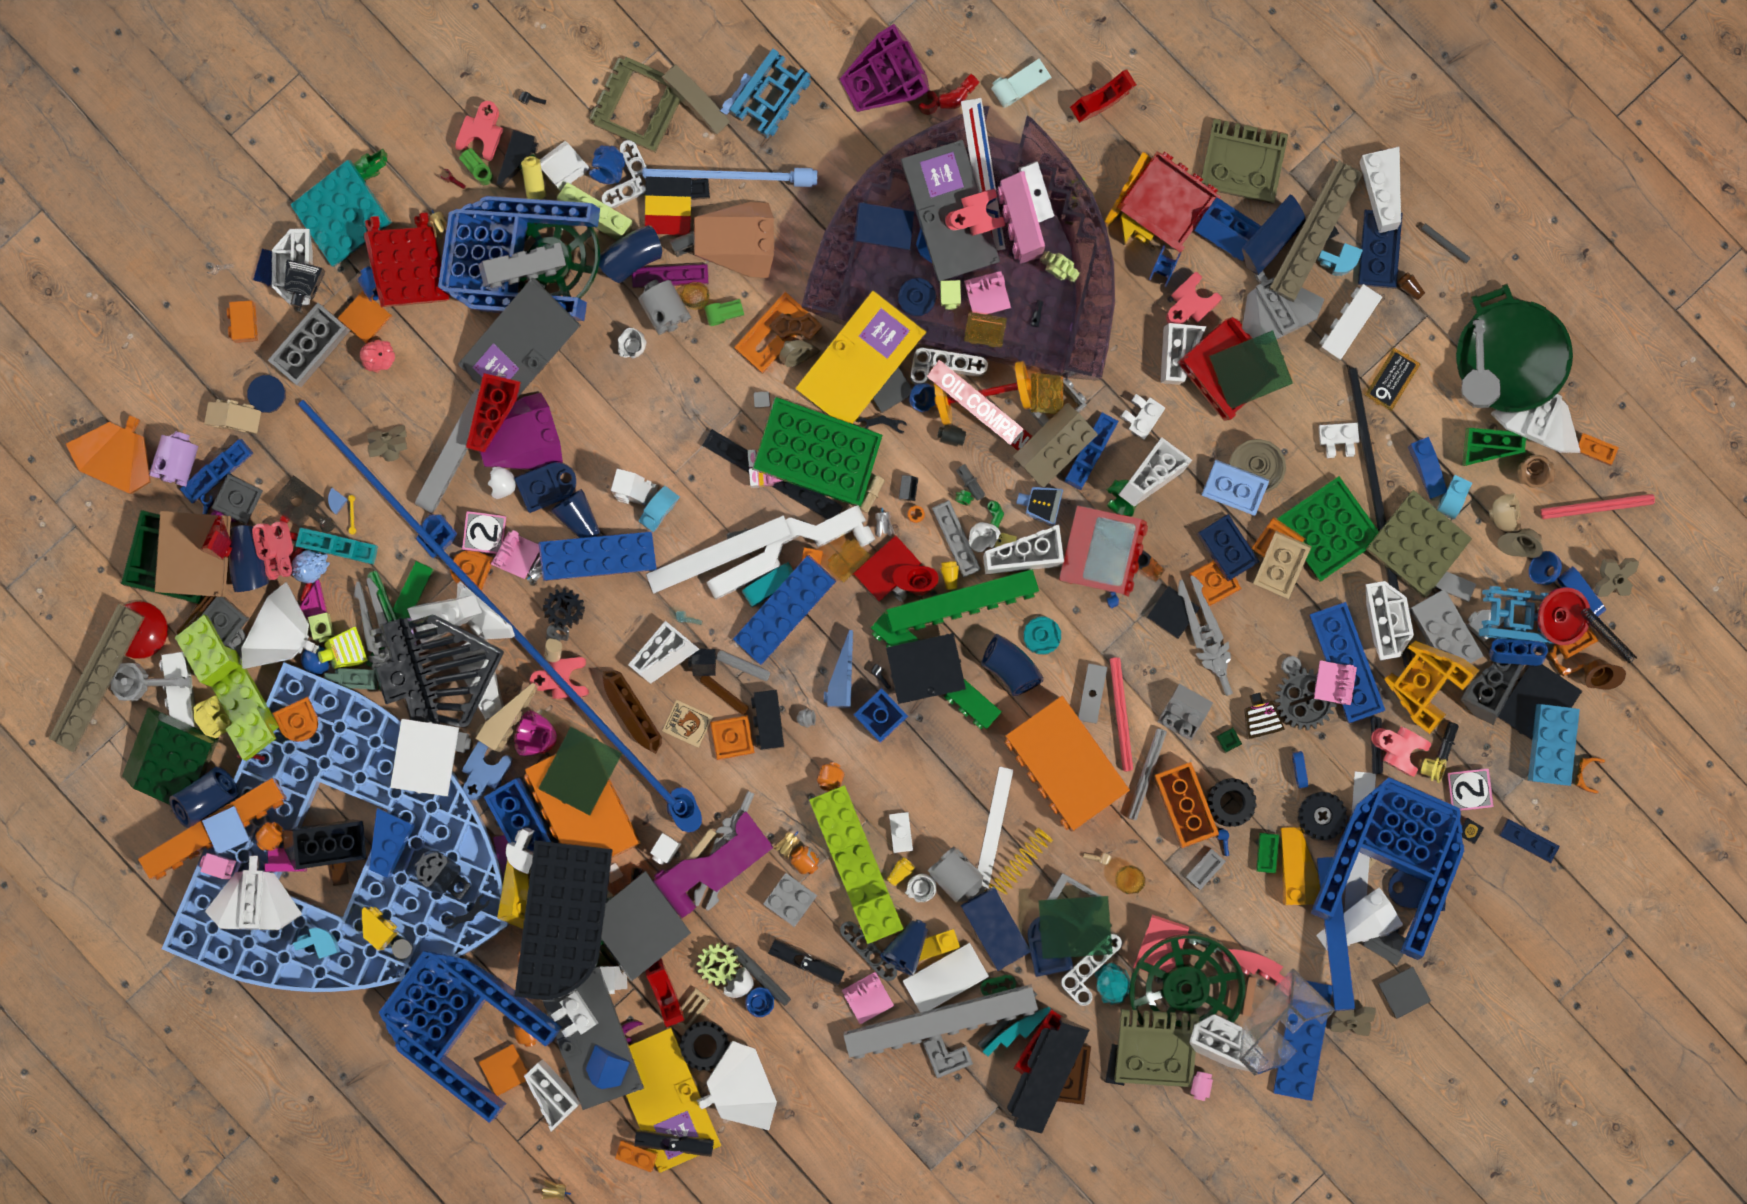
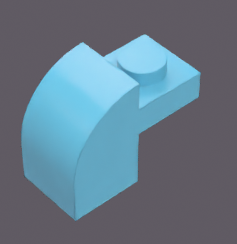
[1317,243,1363,276]
[1437,475,1472,520]
[639,486,680,532]
[293,928,340,959]

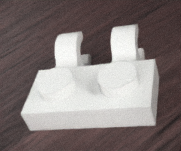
[1120,394,1165,440]
[1319,423,1359,458]
[551,991,598,1038]

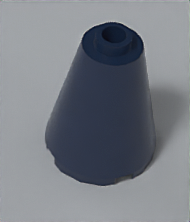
[551,489,600,538]
[880,919,928,976]

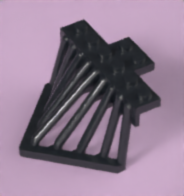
[374,614,504,727]

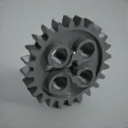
[1274,668,1337,731]

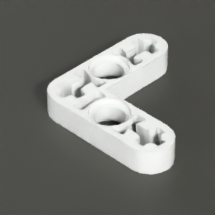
[602,140,647,209]

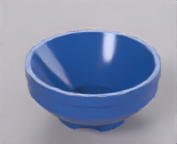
[1529,551,1562,586]

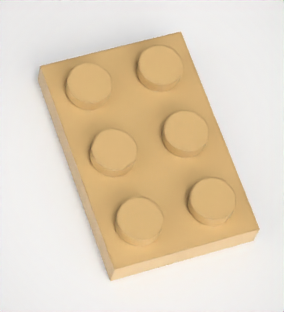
[1253,531,1312,599]

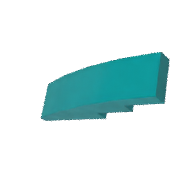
[296,528,378,565]
[982,1006,1052,1057]

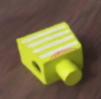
[318,627,368,669]

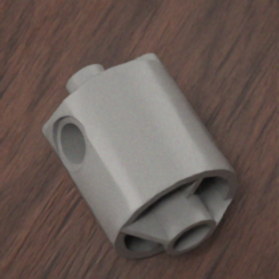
[638,280,691,335]
[928,846,984,902]

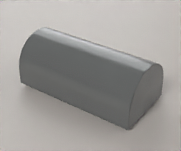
[670,231,694,257]

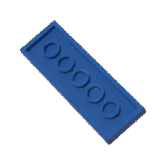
[538,532,656,581]
[733,555,837,665]
[1309,602,1386,724]
[1273,978,1332,1101]

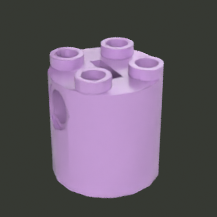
[149,431,198,487]

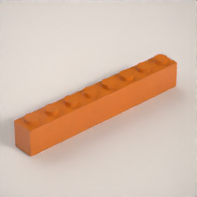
[138,778,287,880]

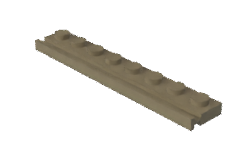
[1269,160,1363,302]
[49,604,145,752]

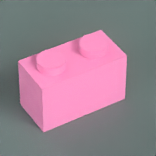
[200,853,236,879]

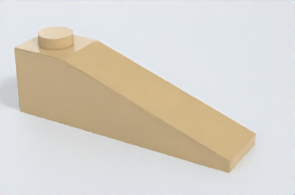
[475,683,539,752]

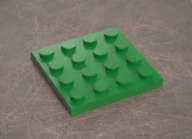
[1277,476,1379,582]

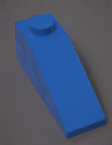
[1408,437,1447,499]

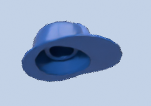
[667,787,702,833]

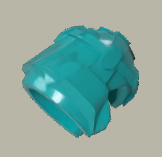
[1095,962,1130,1005]

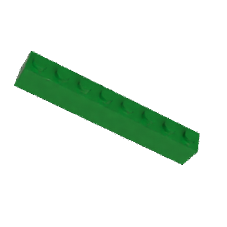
[884,569,1039,636]
[871,613,1002,730]

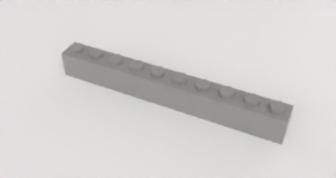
[843,984,1038,1059]

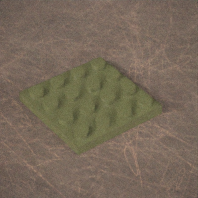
[1366,490,1472,598]

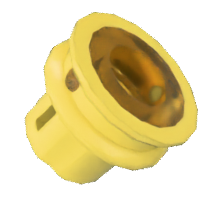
[1421,757,1446,783]

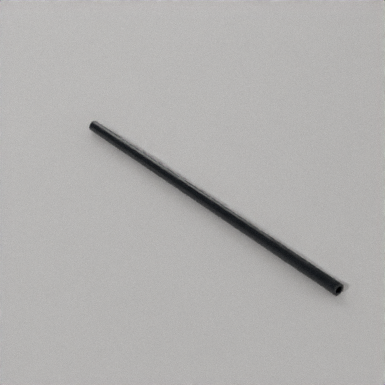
[1348,368,1412,669]

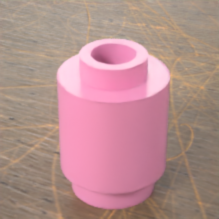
[1190,1071,1213,1101]

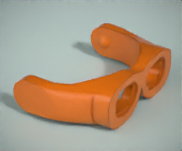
[1547,644,1583,676]
[1575,757,1605,794]

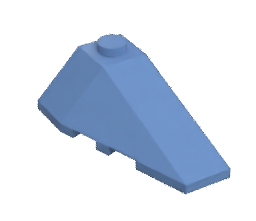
[824,630,853,708]

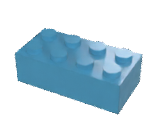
[1528,704,1580,786]

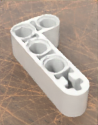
[911,348,988,385]
[1061,934,1122,1006]

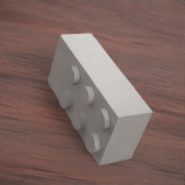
[268,303,350,387]
[1409,589,1483,663]

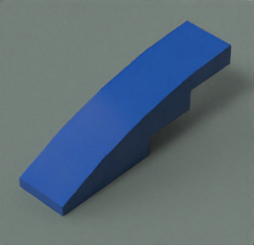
[1064,412,1119,490]
[180,439,254,504]

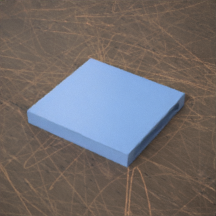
[202,806,250,855]

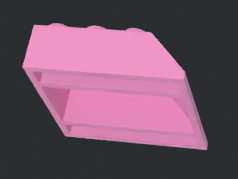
[997,171,1045,264]

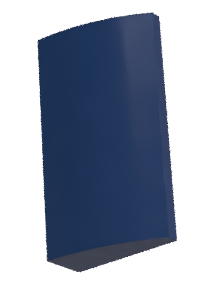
[1242,194,1306,275]

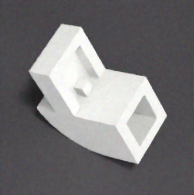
[506,828,534,874]

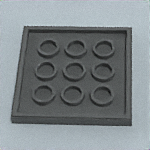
[601,871,691,981]

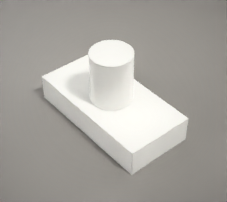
[889,812,913,853]

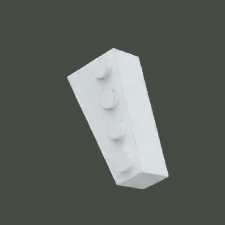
[1119,438,1192,506]

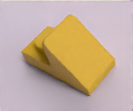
[1120,213,1155,245]

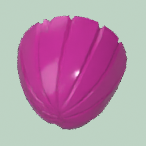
[514,710,557,756]

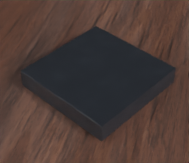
[1146,586,1200,639]

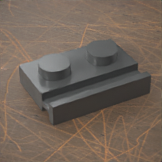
[1362,932,1406,966]

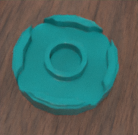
[1023,617,1061,655]

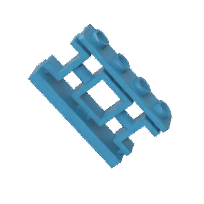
[729,49,811,139]
[1479,586,1554,645]

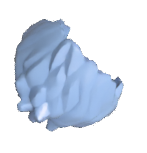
[291,550,330,583]

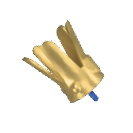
[428,210,447,239]
[773,831,800,860]
[541,1179,571,1201]

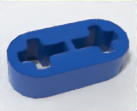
[1292,751,1308,789]

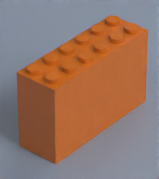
[1004,695,1130,832]
[524,739,641,858]

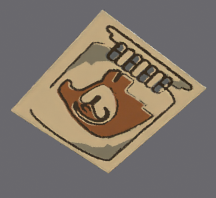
[662,700,713,748]

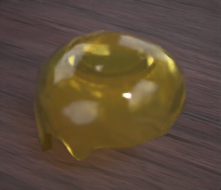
[680,282,710,310]
[1115,865,1146,894]

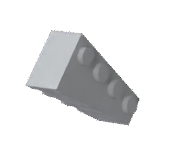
[478,242,566,289]

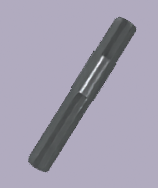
[732,946,791,1006]

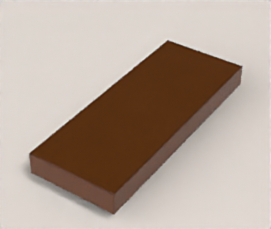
[330,862,349,886]

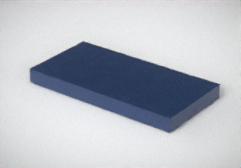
[1358,209,1403,289]
[961,886,1031,971]

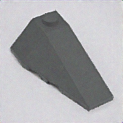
[1461,651,1524,725]

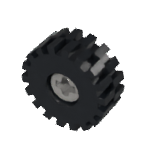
[1297,792,1347,840]

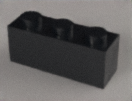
[751,689,785,750]

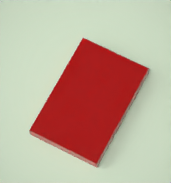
[853,535,922,602]

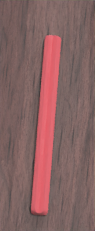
[1541,494,1655,519]
[1110,657,1133,772]

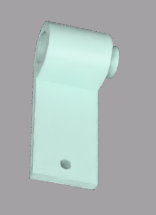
[991,59,1052,108]

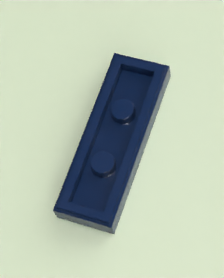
[1499,819,1560,863]

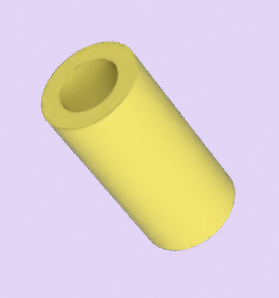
[521,156,546,200]

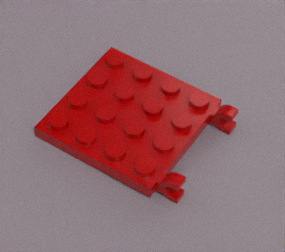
[364,212,450,307]

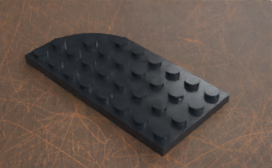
[514,841,613,1000]

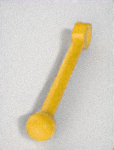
[348,495,357,535]

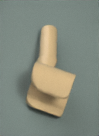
[1083,852,1112,865]

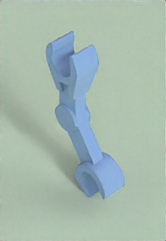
[720,73,752,115]

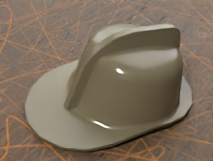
[1497,528,1543,558]

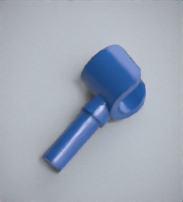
[201,494,214,515]
[1107,580,1119,608]
[1217,829,1229,856]

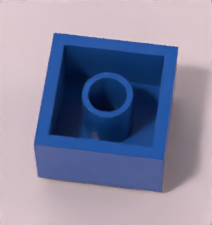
[854,688,908,743]

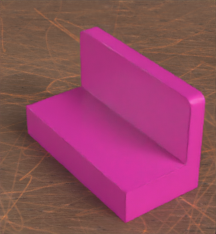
[265,848,307,872]

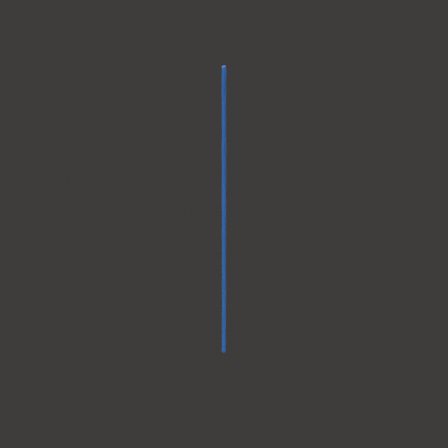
[298,400,677,807]

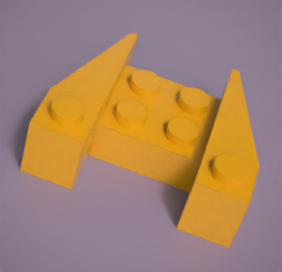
[1384,641,1480,734]

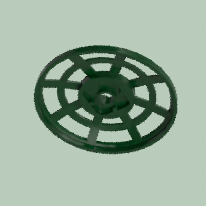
[519,223,600,299]
[1129,934,1246,1027]

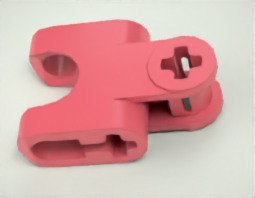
[456,101,503,161]
[945,189,1006,236]
[1166,272,1222,324]
[252,521,293,580]
[530,657,589,699]
[1371,727,1432,777]

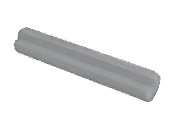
[716,650,771,681]

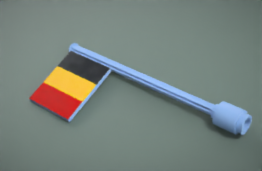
[642,167,817,235]

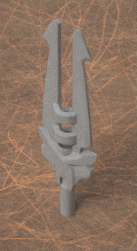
[1178,576,1233,696]
[354,578,391,670]
[694,791,755,911]

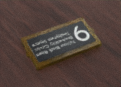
[1365,348,1421,411]

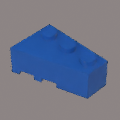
[369,808,415,878]

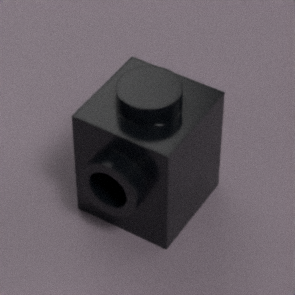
[688,648,716,676]

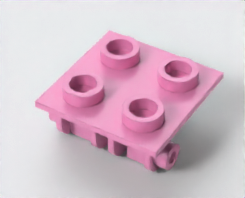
[964,271,1011,318]
[491,530,539,579]
[1314,660,1357,705]
[842,972,894,1024]

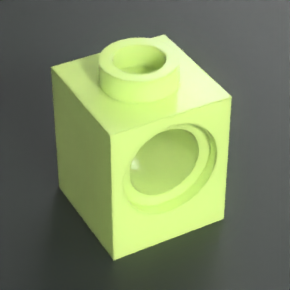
[940,280,961,310]
[308,613,335,643]

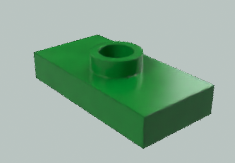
[1256,833,1279,873]

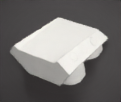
[540,141,590,191]

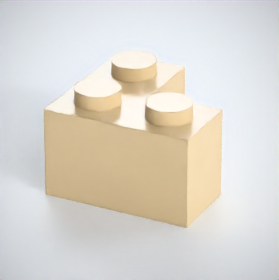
[204,399,261,434]

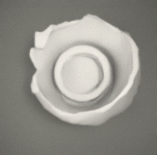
[618,328,647,358]
[488,467,516,499]
[969,522,1001,552]
[905,874,936,903]
[723,967,753,998]

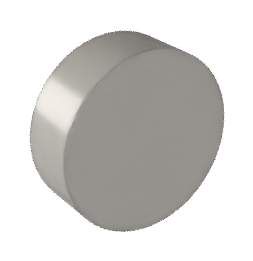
[1281,656,1301,675]
[392,939,412,959]

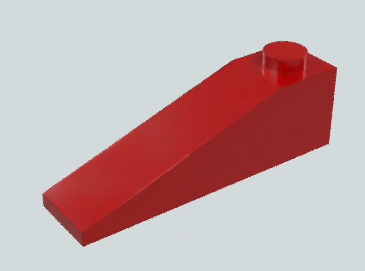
[466,373,521,452]
[200,515,232,560]

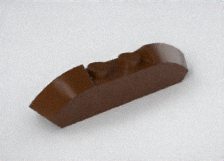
[603,670,662,754]

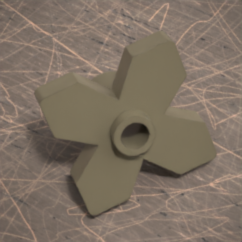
[367,425,407,462]
[1594,558,1639,597]
[1331,999,1376,1036]

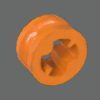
[907,506,925,523]

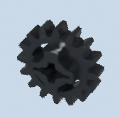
[543,588,585,630]

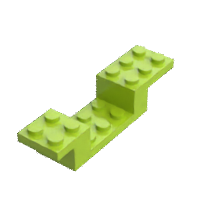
[175,615,279,761]
[809,785,903,944]

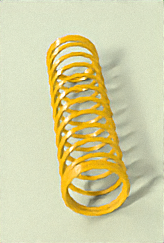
[984,828,1053,900]

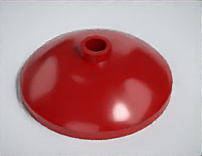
[1538,587,1591,645]
[125,601,168,659]

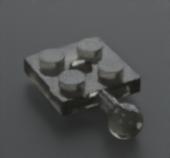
[270,475,335,532]

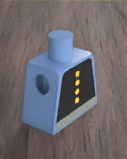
[1016,487,1063,527]

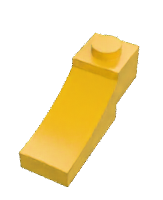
[919,929,960,961]

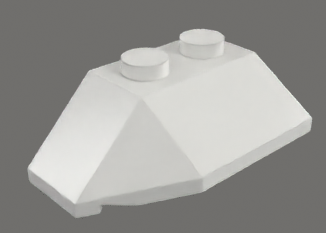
[272,229,313,305]
[457,581,515,639]
[1366,581,1414,660]
[1189,1014,1261,1072]

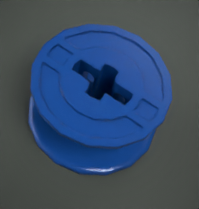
[1149,245,1181,288]

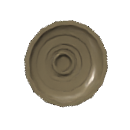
[1229,439,1286,493]

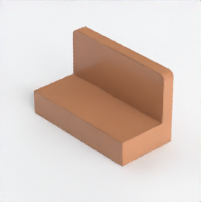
[1227,976,1257,1017]

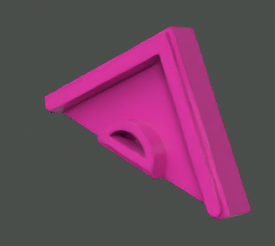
[300,580,327,620]

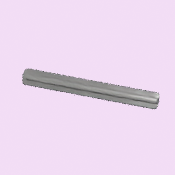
[1127,728,1167,820]

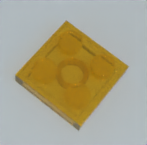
[1031,373,1063,415]

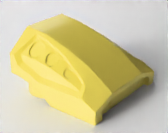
[194,695,232,738]

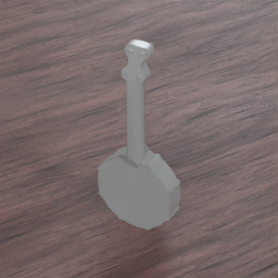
[1461,320,1500,408]
[111,663,192,701]

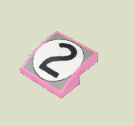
[462,511,506,554]
[1448,769,1494,811]

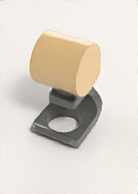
[544,624,569,662]

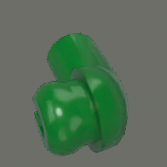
[987,501,1004,528]

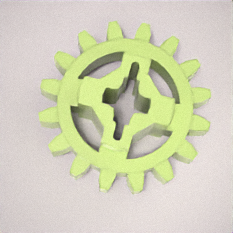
[1040,251,1080,282]
[697,943,740,986]

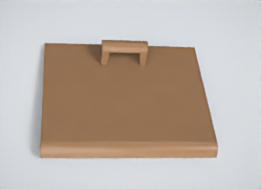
[155,511,231,597]

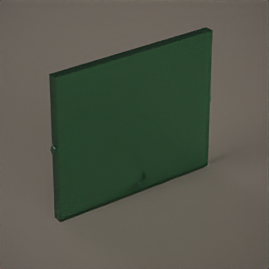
[1209,330,1293,409]
[538,727,623,815]
[1038,896,1113,959]

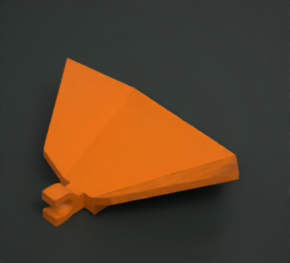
[66,416,151,494]

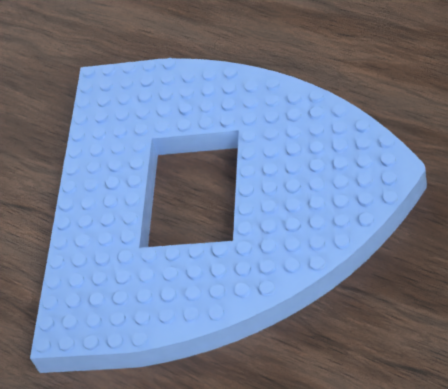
[162,662,510,992]

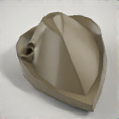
[779,340,821,367]

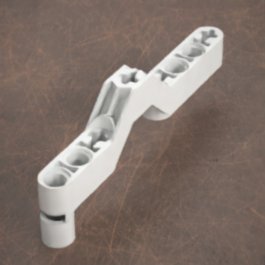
[707,505,876,600]

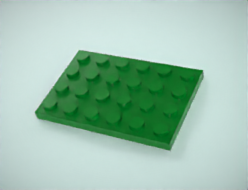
[752,397,883,507]

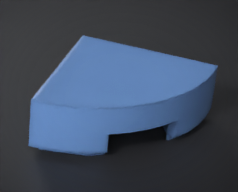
[328,488,348,515]

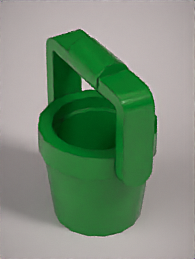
[353,149,388,181]

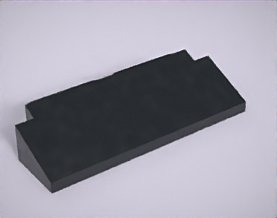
[1007,1017,1090,1134]

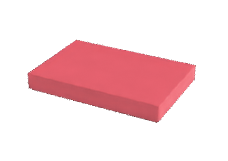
[1134,914,1189,973]

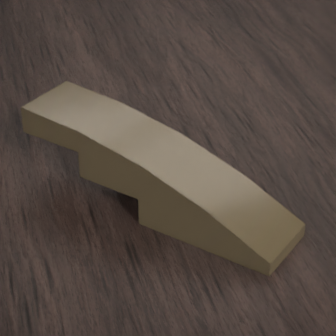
[662,64,730,134]

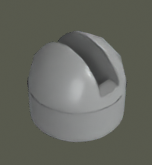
[892,587,909,602]

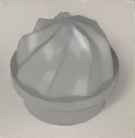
[797,708,816,728]

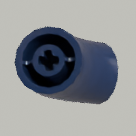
[599,225,662,283]
[228,525,269,592]
[981,634,1044,696]
[169,767,239,828]

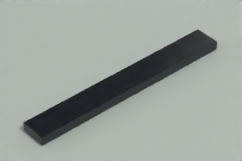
[702,429,843,520]

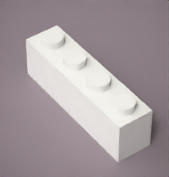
[1319,284,1382,362]
[159,652,199,729]

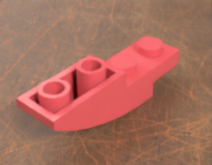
[1220,949,1295,991]

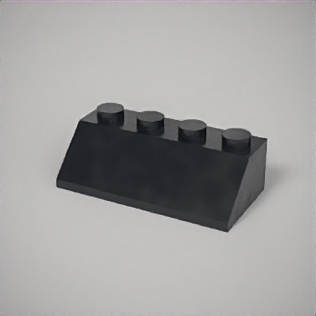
[282,819,366,870]

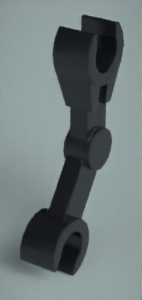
[858,415,907,434]
[444,895,490,929]

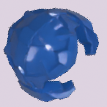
[589,145,625,184]

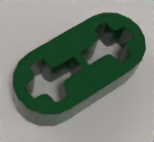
[980,975,1016,996]

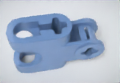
[462,741,513,800]

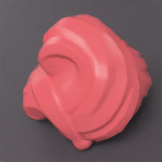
[360,340,395,373]

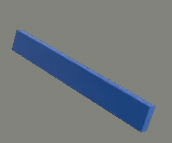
[1317,857,1355,1011]

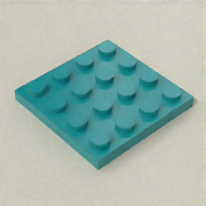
[290,160,392,267]

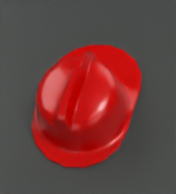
[892,565,939,596]

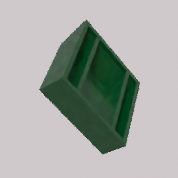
[121,510,202,604]
[122,707,219,805]

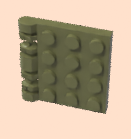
[1201,118,1288,204]
[1114,1009,1199,1087]

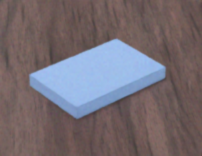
[1202,459,1269,516]

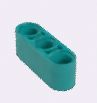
[742,562,794,607]

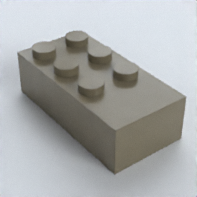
[1013,403,1098,488]

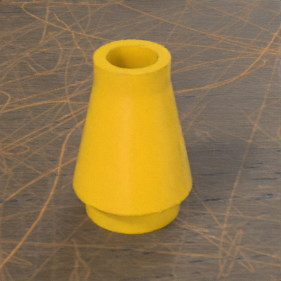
[940,561,959,589]
[887,857,915,886]

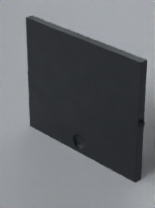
[886,633,966,704]
[1498,664,1582,740]

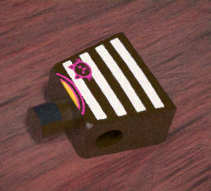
[1244,692,1285,740]

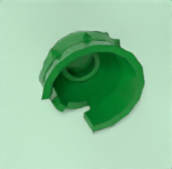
[1106,479,1138,517]

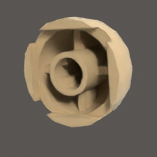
[1489,493,1521,532]

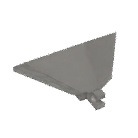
[1242,271,1325,345]

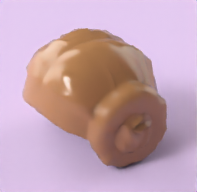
[1517,455,1555,488]

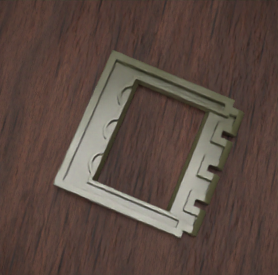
[589,57,681,153]

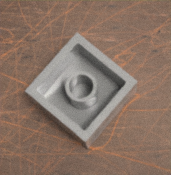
[763,873,818,927]

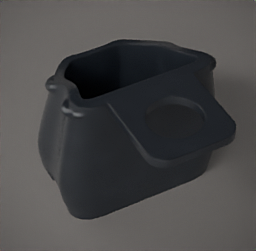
[415,851,470,900]

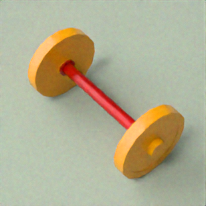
[934,361,1033,425]

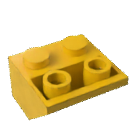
[362,906,399,950]

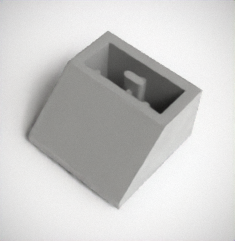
[1157,684,1213,741]

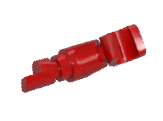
[918,74,980,115]

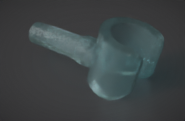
[676,611,702,625]

